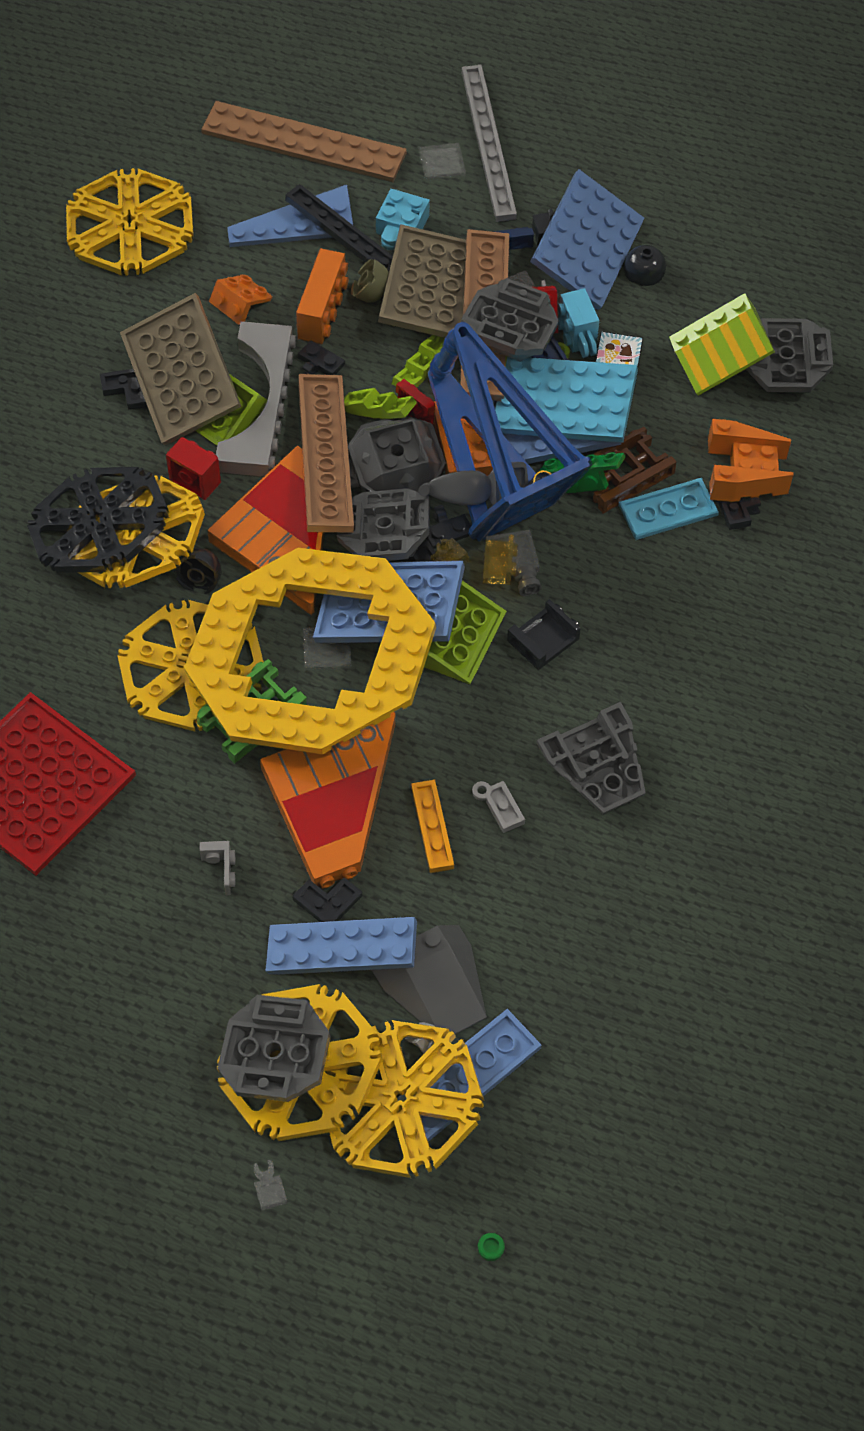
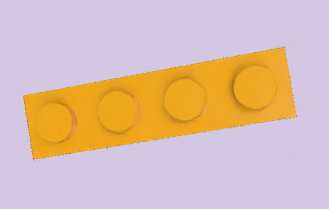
[411,780,454,873]

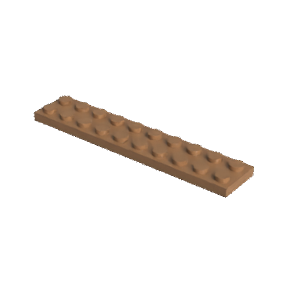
[202,101,406,182]
[460,229,509,401]
[298,374,354,533]

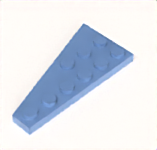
[227,185,353,247]

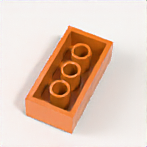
[296,248,349,344]
[434,401,493,476]

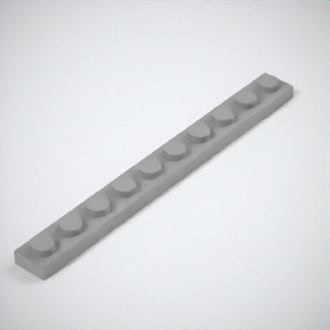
[462,65,517,222]

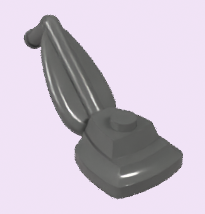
[418,462,528,505]

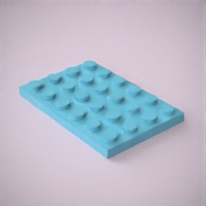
[495,357,638,443]

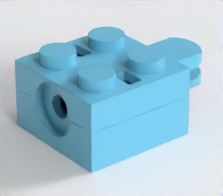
[376,189,430,250]
[558,288,599,358]

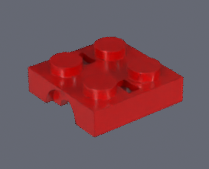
[396,379,436,425]

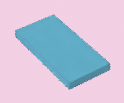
[619,478,719,540]

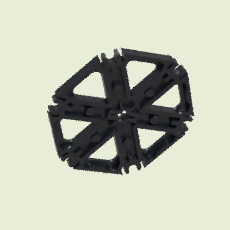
[27,467,169,573]

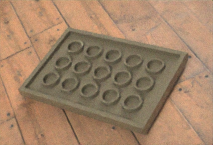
[378,224,466,338]
[120,293,242,445]

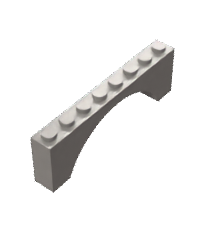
[216,322,296,477]

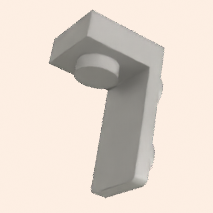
[200,841,235,895]

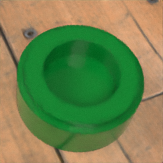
[478,1233,505,1261]

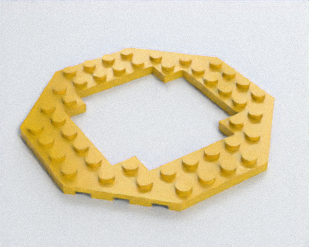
[184,548,436,754]

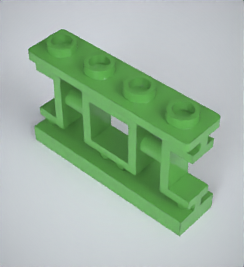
[197,659,307,764]

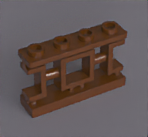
[593,427,677,514]

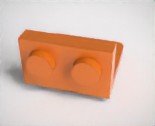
[209,275,272,325]

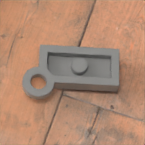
[472,781,525,833]

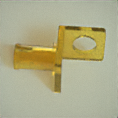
[430,538,471,563]

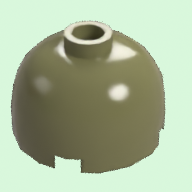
[351,259,389,303]

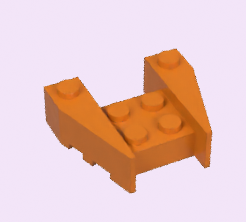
[708,419,793,502]

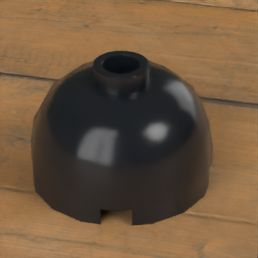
[624,245,666,286]
[174,548,222,594]

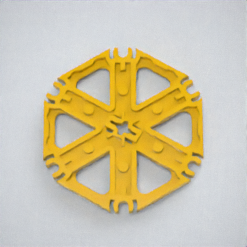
[66,168,194,275]
[72,476,205,588]
[117,600,263,731]
[217,984,382,1141]
[326,1020,484,1178]

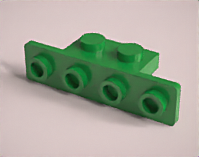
[540,452,625,493]

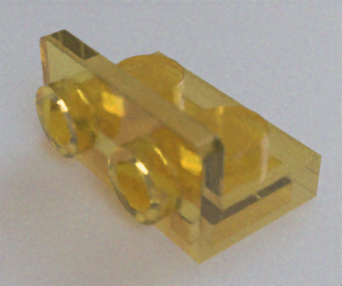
[483,535,518,585]

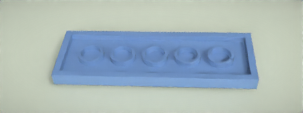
[265,917,417,974]
[397,1009,541,1142]

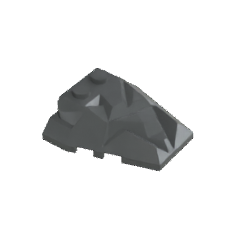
[536,702,646,815]

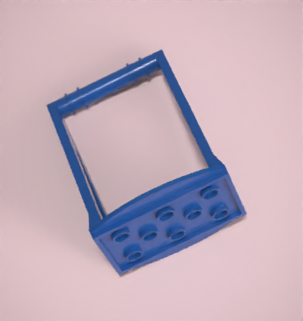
[428,322,592,542]

